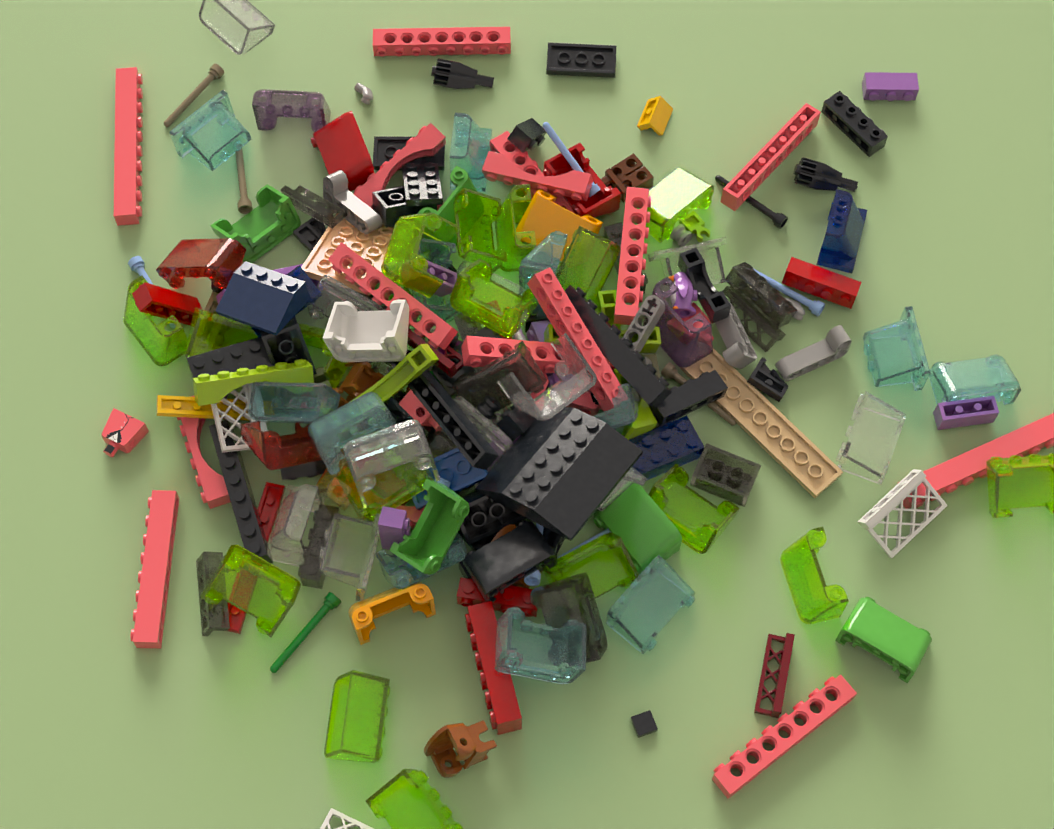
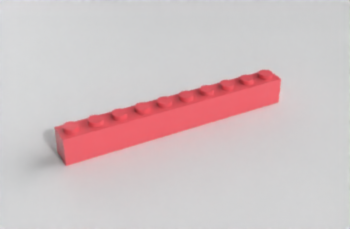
[114,67,143,226]
[898,413,1054,509]

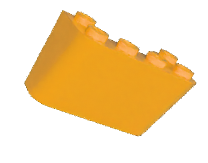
[514,189,603,268]

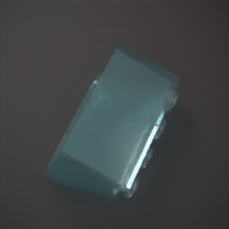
[248,382,340,424]

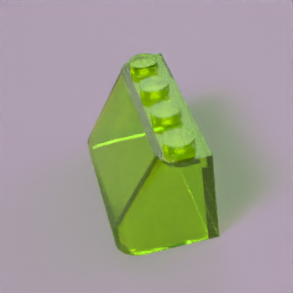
[555,226,620,303]
[324,670,390,763]

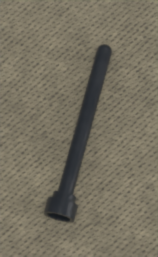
[715,175,788,229]

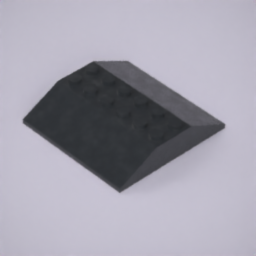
[475,405,643,541]

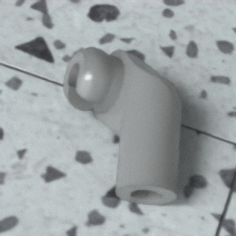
[354,83,373,105]
[782,297,805,320]

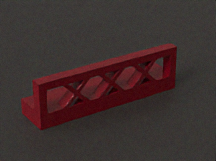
[407,321,464,378]
[754,633,795,718]

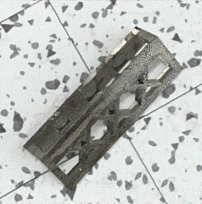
[280,185,348,228]
[723,286,786,352]
[196,552,230,636]

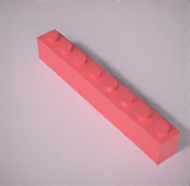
[130,490,180,649]

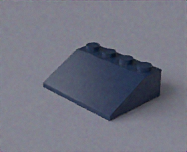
[215,261,311,335]

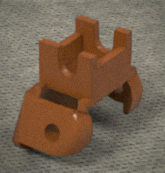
[326,362,384,413]
[424,720,497,778]

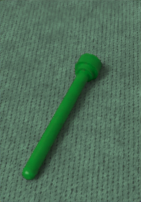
[270,592,341,673]

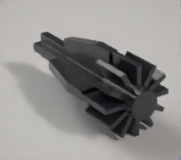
[431,58,494,89]
[793,157,858,192]

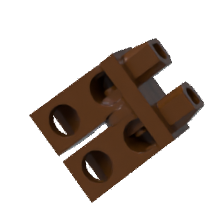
[601,153,654,203]

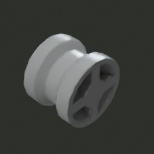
[670,224,693,247]

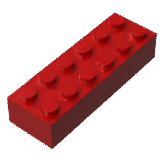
[465,601,522,735]

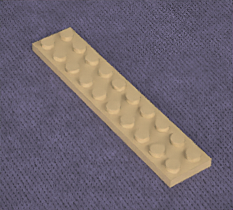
[680,345,843,498]

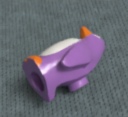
[668,272,697,318]

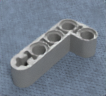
[323,170,383,234]
[623,295,665,365]
[715,300,757,369]
[775,325,852,381]

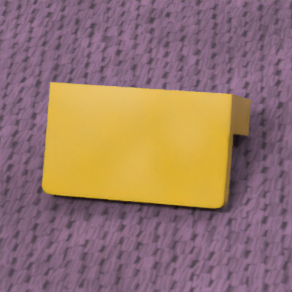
[637,96,673,136]

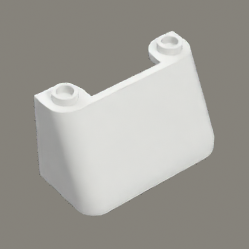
[323,299,410,362]

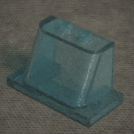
[169,90,252,171]
[449,113,492,192]
[863,306,930,391]

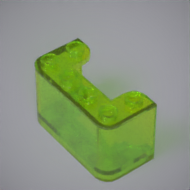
[336,435,435,522]

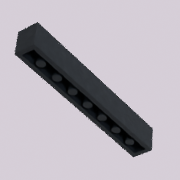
[565,285,672,408]
[389,350,499,470]
[209,420,273,570]

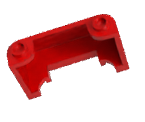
[310,111,374,191]
[543,143,621,217]

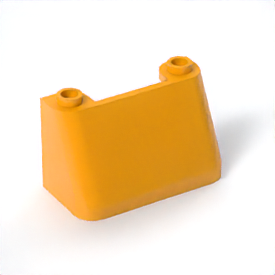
[348,580,436,645]

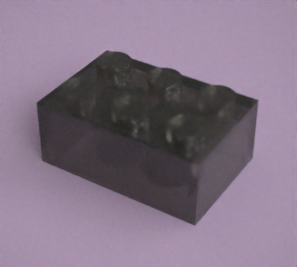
[690,443,761,507]

